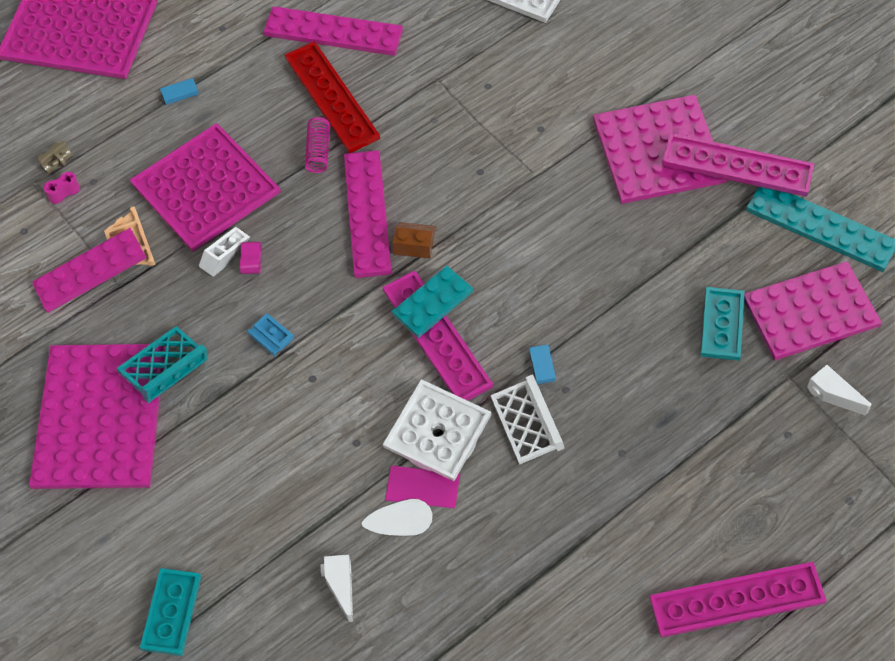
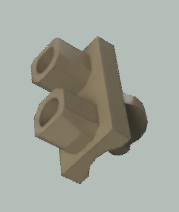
[37,140,73,174]

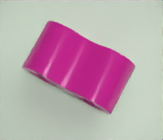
[44,172,80,204]
[240,242,262,274]

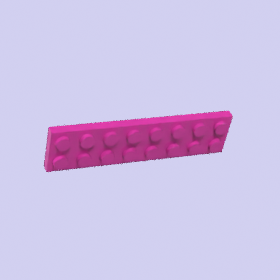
[264,6,403,56]
[662,133,815,197]
[344,150,392,278]
[383,271,493,401]
[649,562,827,638]

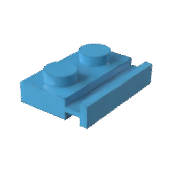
[247,313,294,357]

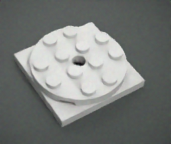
[383,379,491,481]

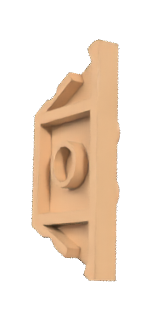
[104,206,156,265]

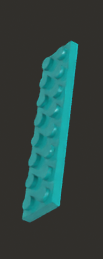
[746,187,895,273]

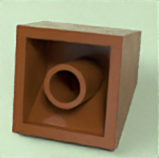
[393,222,436,259]

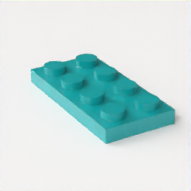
[392,266,473,338]
[701,287,744,361]
[140,568,202,656]

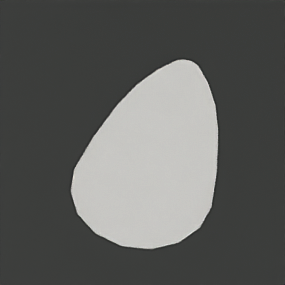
[362,499,432,536]

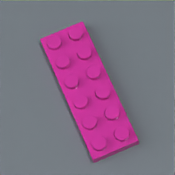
[32,228,147,313]

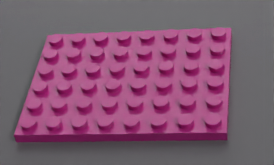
[0,0,158,79]
[29,344,166,489]

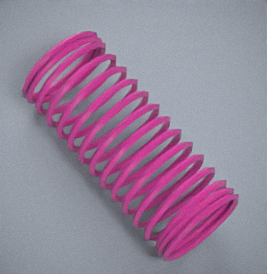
[305,117,330,173]

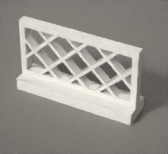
[491,374,565,464]

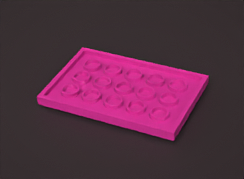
[744,261,882,361]

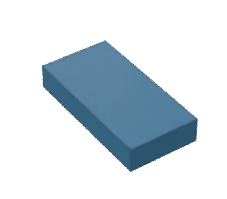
[160,78,199,105]
[529,345,556,384]

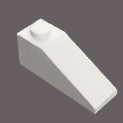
[199,227,250,277]
[807,365,872,415]
[321,555,353,622]

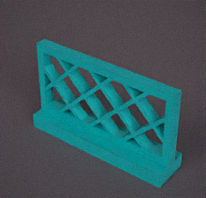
[117,326,207,403]

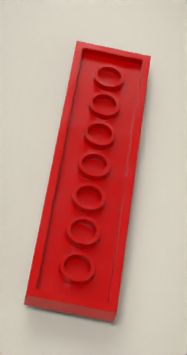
[285,41,380,153]

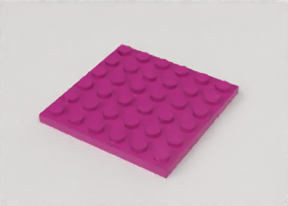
[593,95,727,204]
[130,123,281,252]

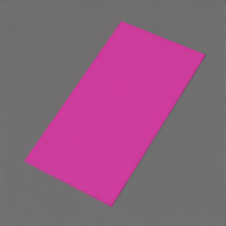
[385,466,460,508]

